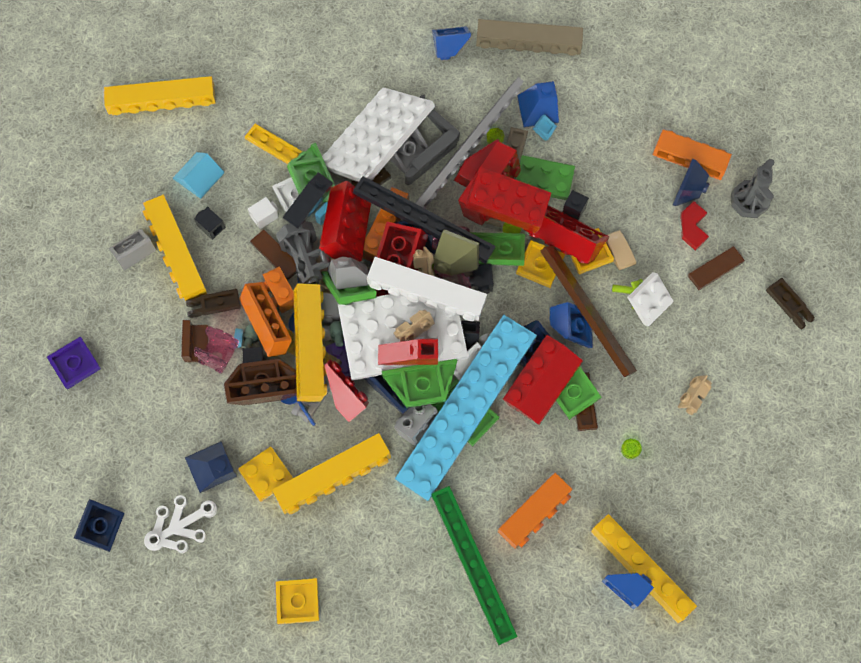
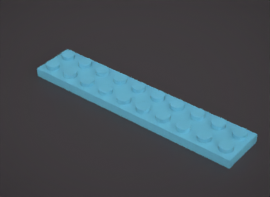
[395,315,537,501]

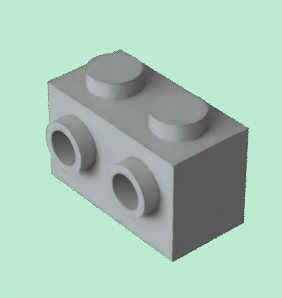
[394,404,438,446]

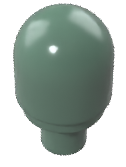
[329,321,344,347]
[243,324,258,348]

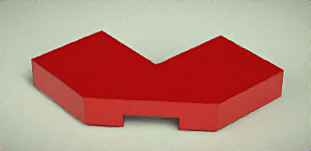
[680,201,709,251]

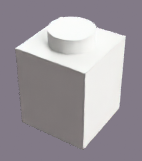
[248,197,278,229]

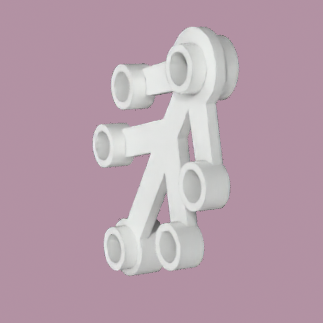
[144,495,217,553]

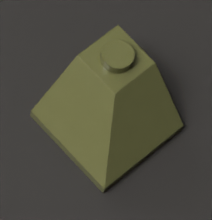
[434,229,479,276]

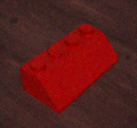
[524,205,610,264]
[503,335,583,425]

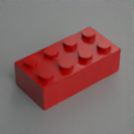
[458,141,521,226]
[464,167,551,233]
[319,181,371,262]
[375,222,428,297]

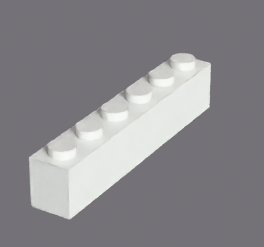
[367,257,487,321]

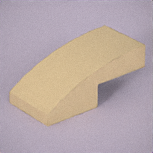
[606,230,636,270]

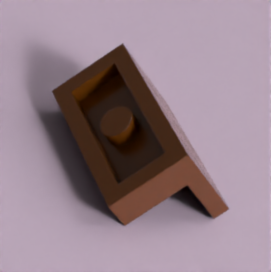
[181,320,209,362]

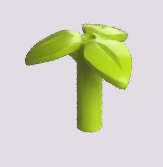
[612,279,643,309]

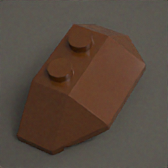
[224,359,297,406]

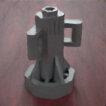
[731,159,775,219]
[276,221,330,284]

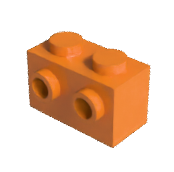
[263,266,294,314]

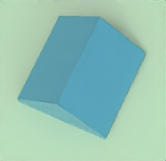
[173,152,224,199]

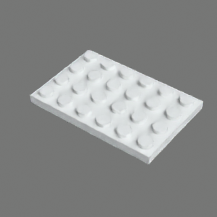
[322,87,435,182]
[338,294,468,380]

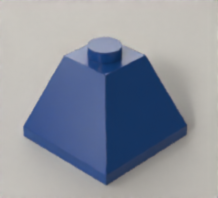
[432,26,471,60]
[517,81,559,128]
[549,302,593,348]
[602,573,654,609]

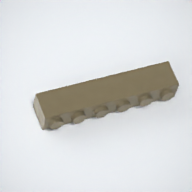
[476,19,583,56]

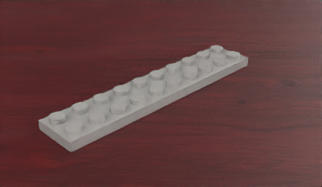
[415,77,524,209]

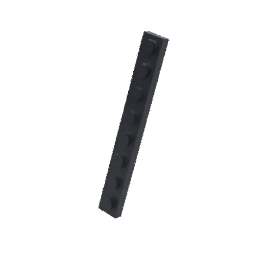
[353,176,496,264]

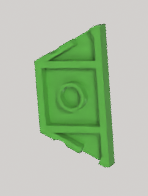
[287,143,335,202]
[382,359,457,408]

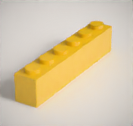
[104,76,216,115]
[142,194,207,301]
[293,283,327,402]
[272,433,391,514]
[591,514,697,623]

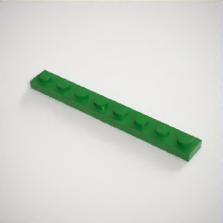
[431,486,518,646]

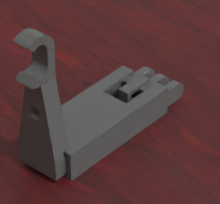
[405,94,460,185]

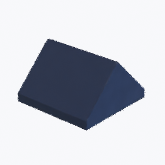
[74,499,125,552]

